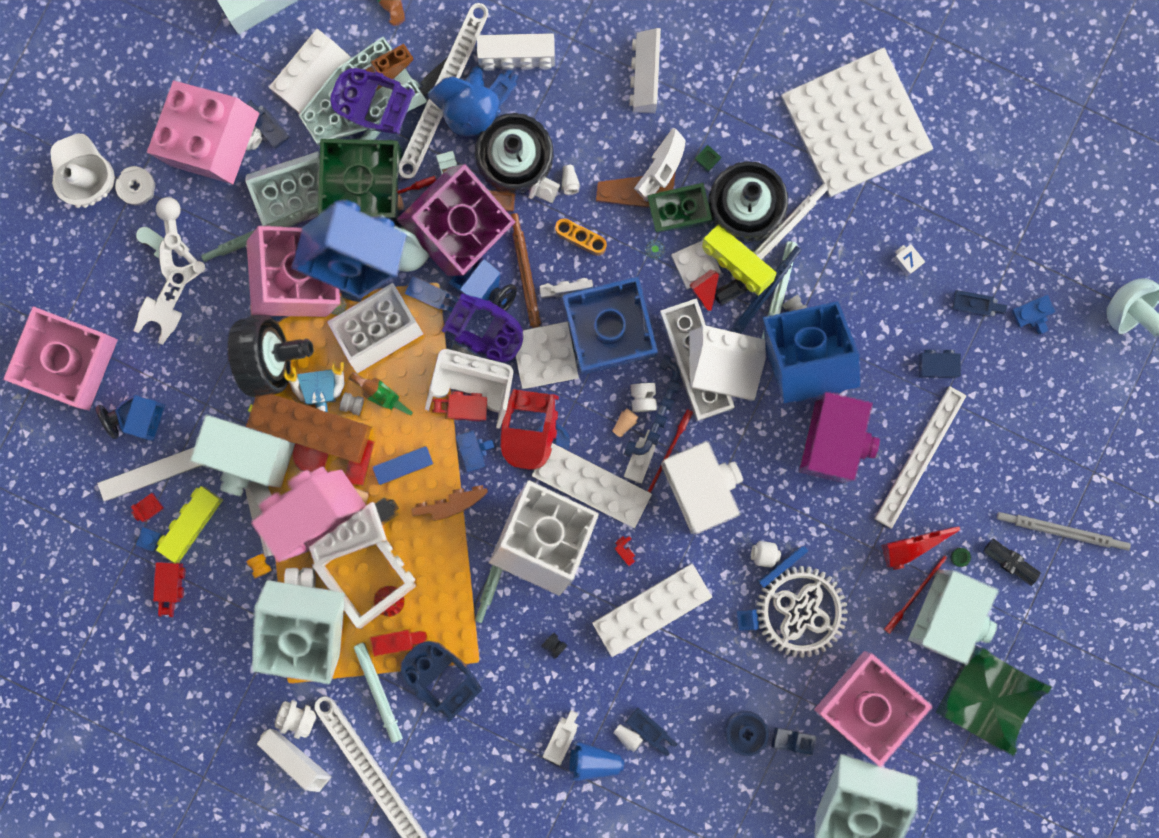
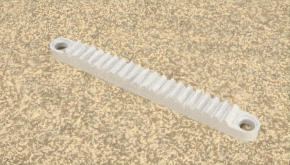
[399,3,488,179]
[315,696,428,838]

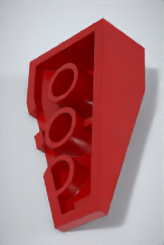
[881,526,960,570]

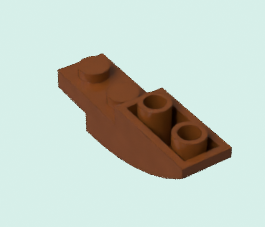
[365,44,414,91]
[411,485,488,521]

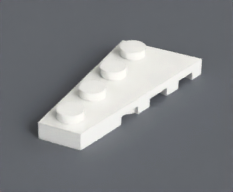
[309,502,387,565]

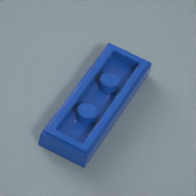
[373,446,433,485]
[758,546,808,588]

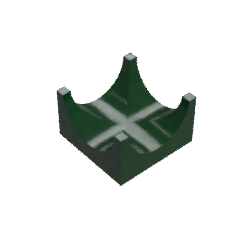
[318,139,402,225]
[936,646,1052,756]

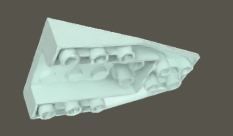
[299,37,427,145]

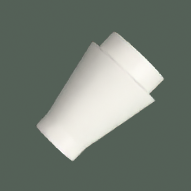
[562,165,580,195]
[613,724,643,752]

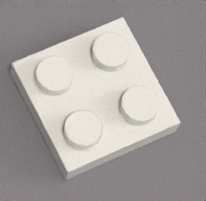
[671,241,722,290]

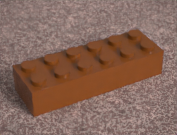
[246,394,372,463]

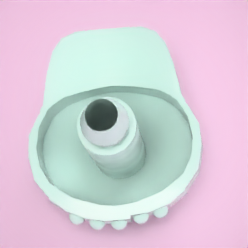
[380,214,429,272]
[1107,278,1159,338]

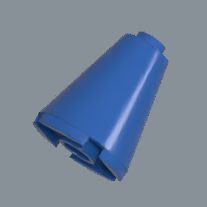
[569,741,624,781]

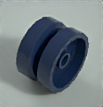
[724,711,769,756]

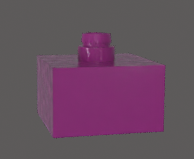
[397,164,515,276]
[799,392,880,483]

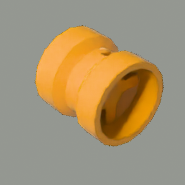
[246,553,272,579]

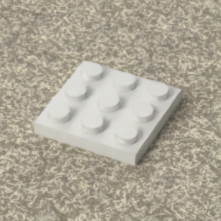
[516,322,579,389]

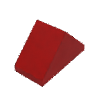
[689,269,719,311]

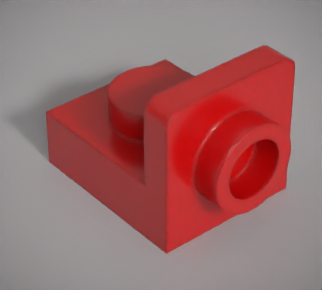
[131,493,164,522]
[614,536,635,566]

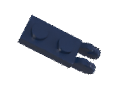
[625,707,678,756]

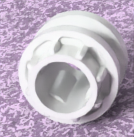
[275,700,316,739]

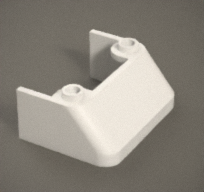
[425,349,513,428]

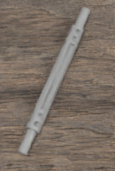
[997,512,1131,551]

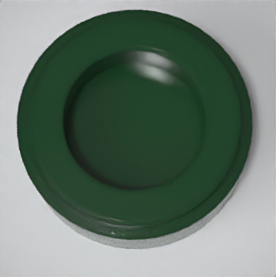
[950,548,971,567]

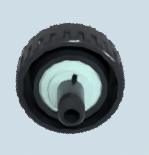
[475,113,554,195]
[708,161,788,243]
[227,315,314,398]

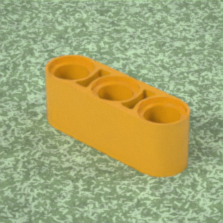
[555,218,606,256]

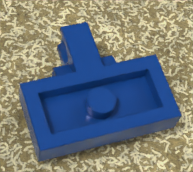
[1011,295,1056,335]
[456,430,495,473]

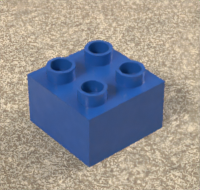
[292,201,407,299]
[563,276,658,375]
[763,301,861,403]

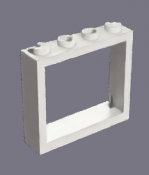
[312,540,416,629]

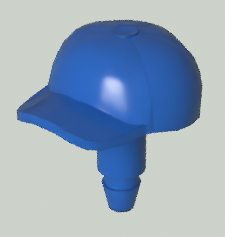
[428,66,501,137]

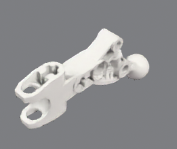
[133,197,205,345]

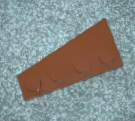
[596,172,676,208]

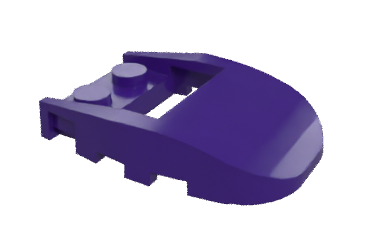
[330,68,415,134]
[442,293,524,362]

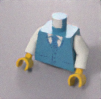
[285,361,345,412]

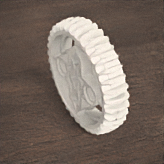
[757,566,848,658]

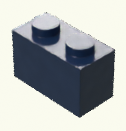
[919,350,961,378]

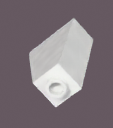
[257,729,331,792]

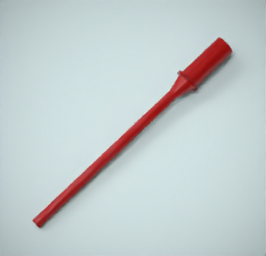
[398,175,436,195]
[647,409,694,493]
[883,556,947,634]

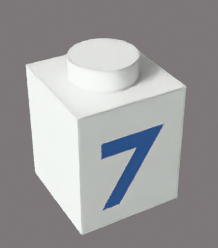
[893,244,925,276]

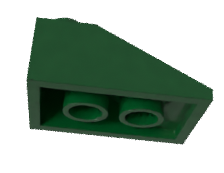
[647,183,712,233]

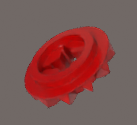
[373,586,405,617]

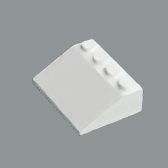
[269,29,351,114]
[328,283,423,373]
[689,325,766,400]

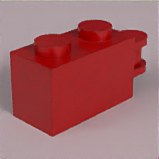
[432,391,487,422]
[153,562,186,617]
[370,629,427,657]

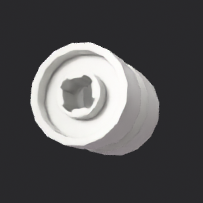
[631,383,657,412]
[284,568,316,588]

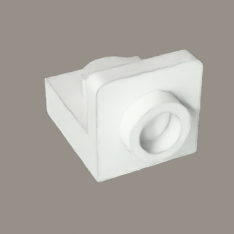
[528,178,560,203]

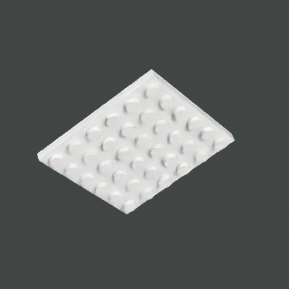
[781,48,933,197]

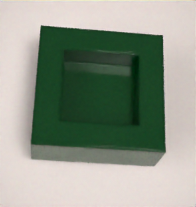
[695,145,722,173]

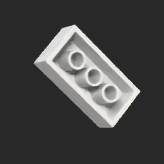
[477,34,555,71]

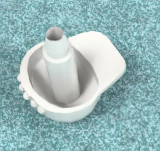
[51,133,115,208]

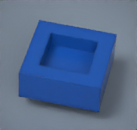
[136,527,162,552]
[737,609,759,630]

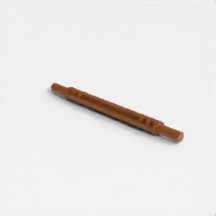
[511,213,541,328]

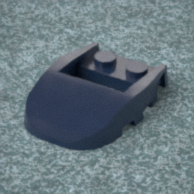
[401,641,483,722]

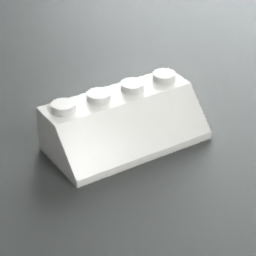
[630,28,661,113]

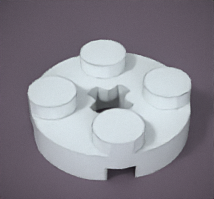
[115,166,155,205]

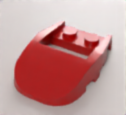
[501,389,559,470]
[293,440,375,486]

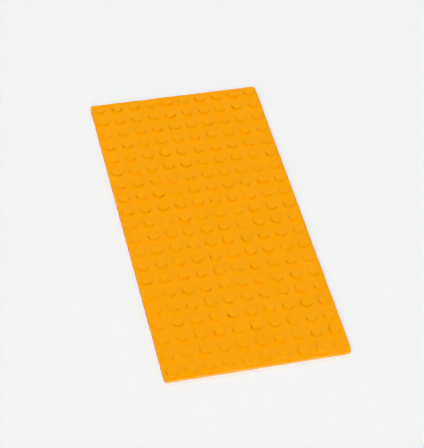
[251,282,479,683]

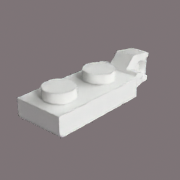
[540,278,593,299]
[624,429,655,484]
[543,710,578,765]

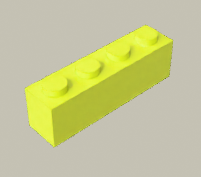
[702,224,776,296]
[156,486,223,563]

